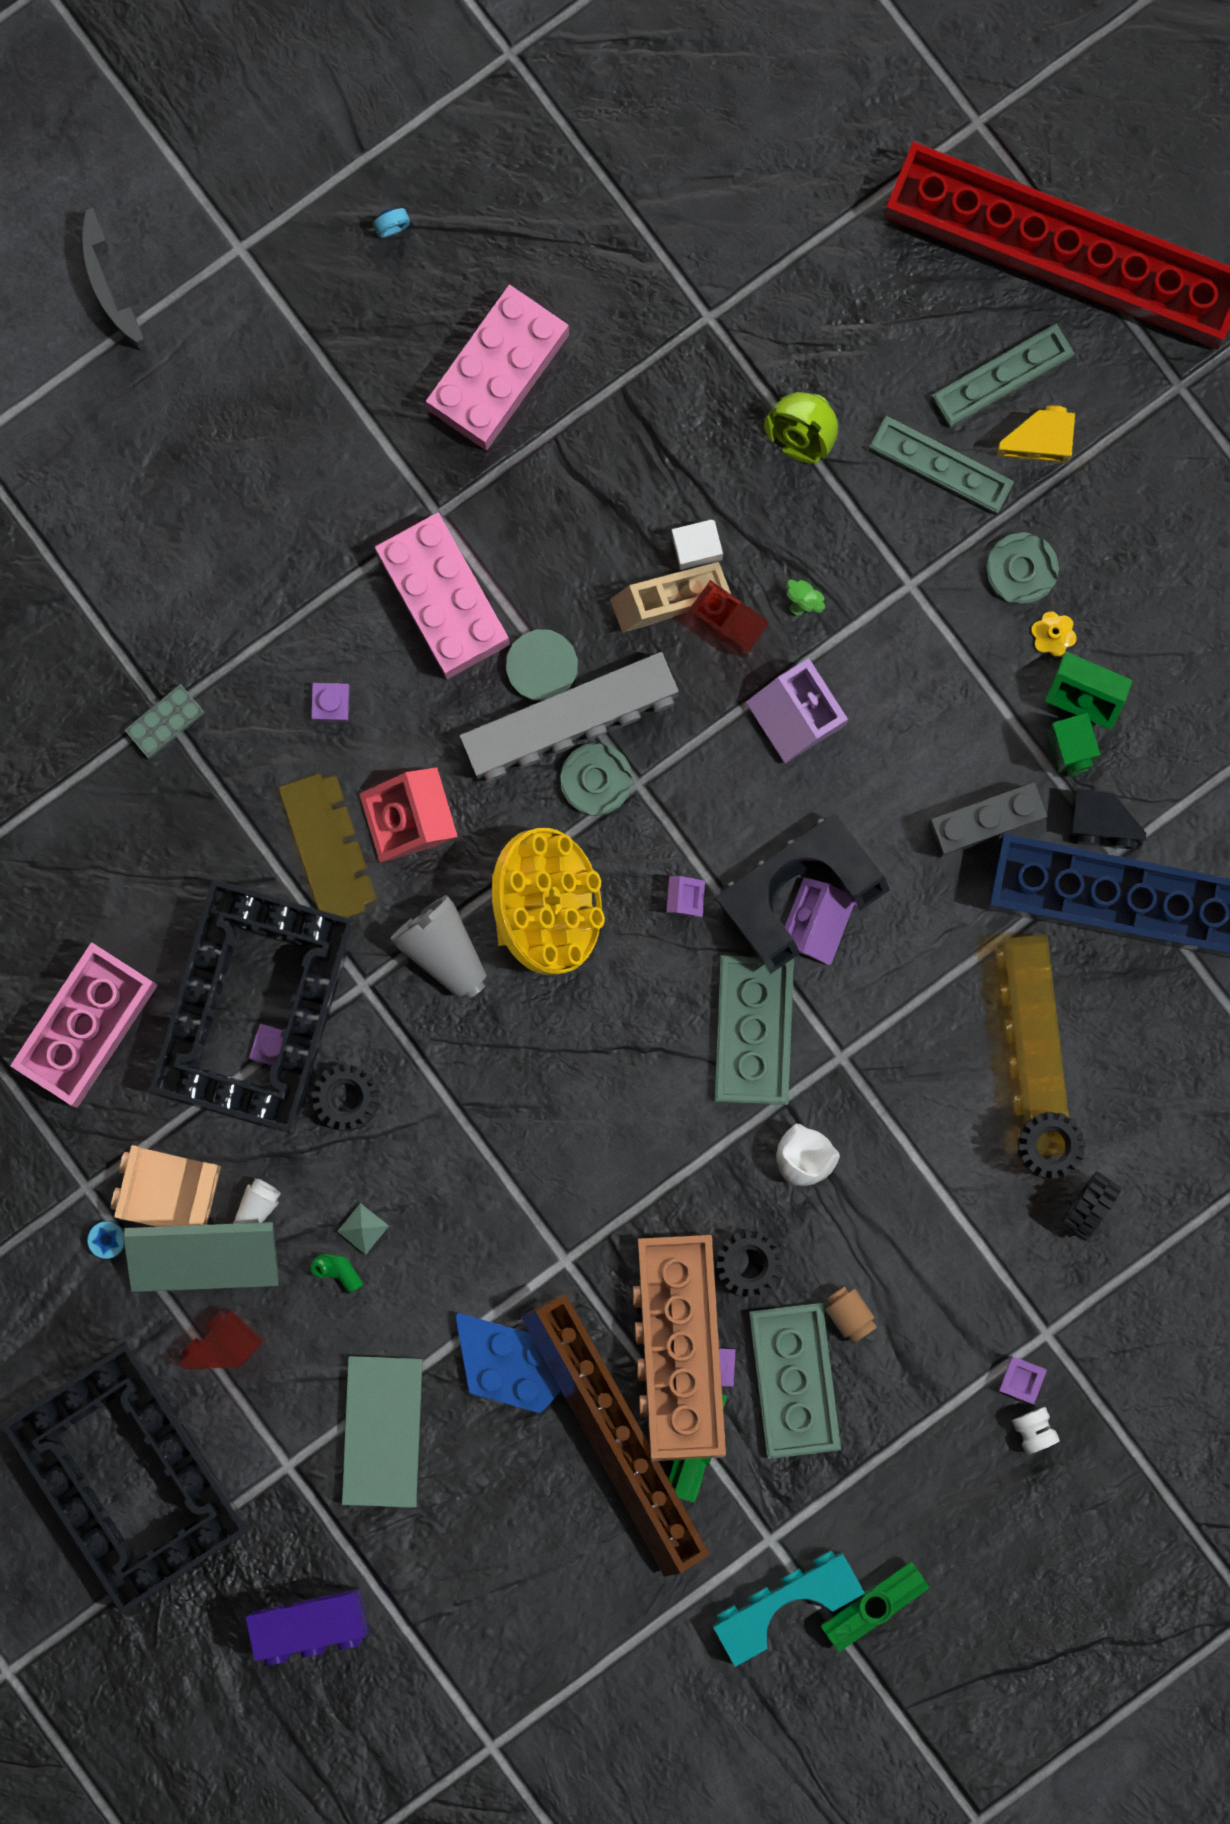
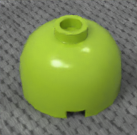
[764,392,838,464]

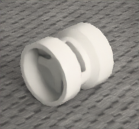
[1012,1407,1060,1455]

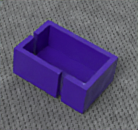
[246,1589,370,1666]

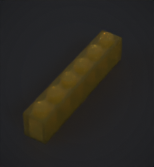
[995,934,1069,1158]

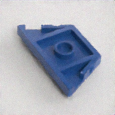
[456,1313,561,1413]

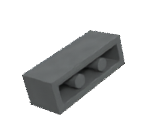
[928,782,1047,858]

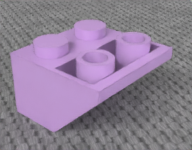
[746,658,848,764]

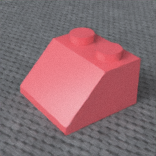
[359,768,458,863]

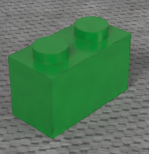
[1045,652,1133,730]
[1046,713,1100,777]

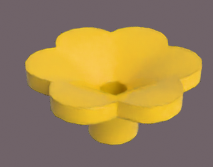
[1031,611,1076,657]

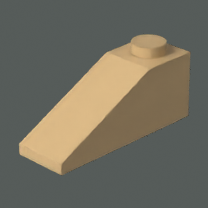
[610,562,731,633]

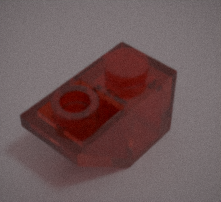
[689,580,770,658]
[180,1310,266,1369]

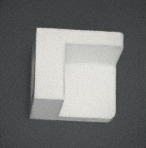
[672,520,723,570]

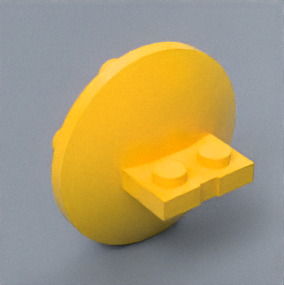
[492,828,605,975]

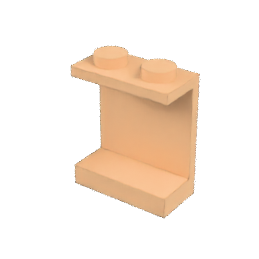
[111,1145,221,1227]

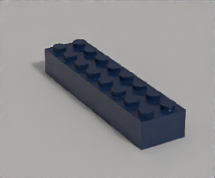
[987,833,1230,958]

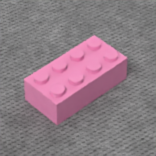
[426,284,569,451]
[375,512,510,679]
[10,942,158,1108]

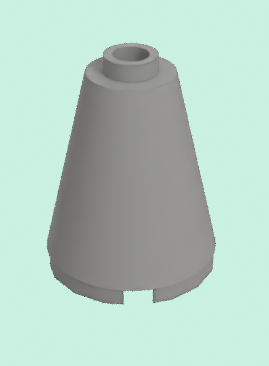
[390,895,487,999]

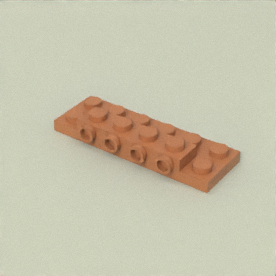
[633,1235,726,1461]

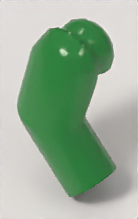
[310,1254,364,1294]

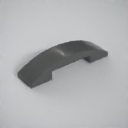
[82,208,147,350]

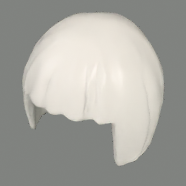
[776,1124,840,1186]

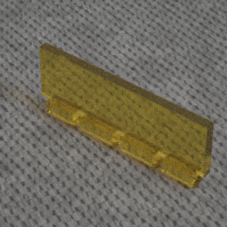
[279,773,377,918]

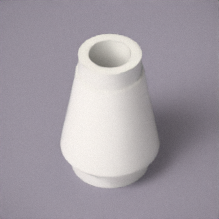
[233,1179,281,1224]

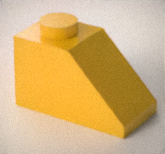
[996,406,1075,463]

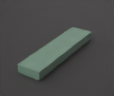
[932,324,1075,428]
[869,416,1014,515]

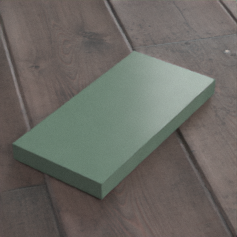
[715,956,794,1105]
[124,1222,279,1292]
[749,1303,841,1459]
[342,1356,423,1508]

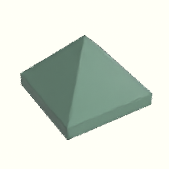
[337,1203,389,1254]

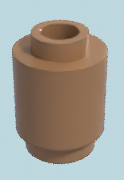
[825,1287,877,1344]

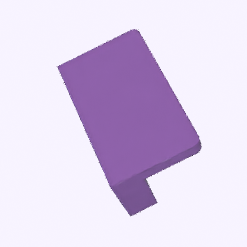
[785,877,854,965]

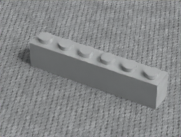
[460,652,679,782]

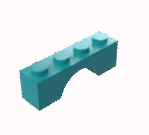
[713,1550,865,1667]

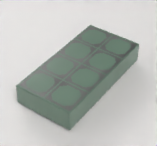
[125,684,205,759]

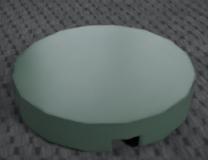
[986,532,1059,606]
[506,629,578,702]
[560,743,633,816]

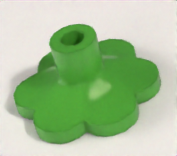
[786,580,825,616]

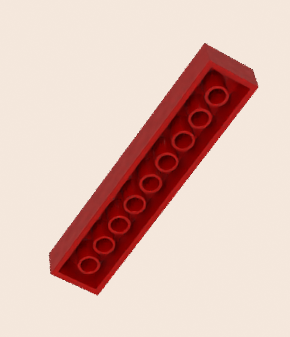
[884,141,1230,350]

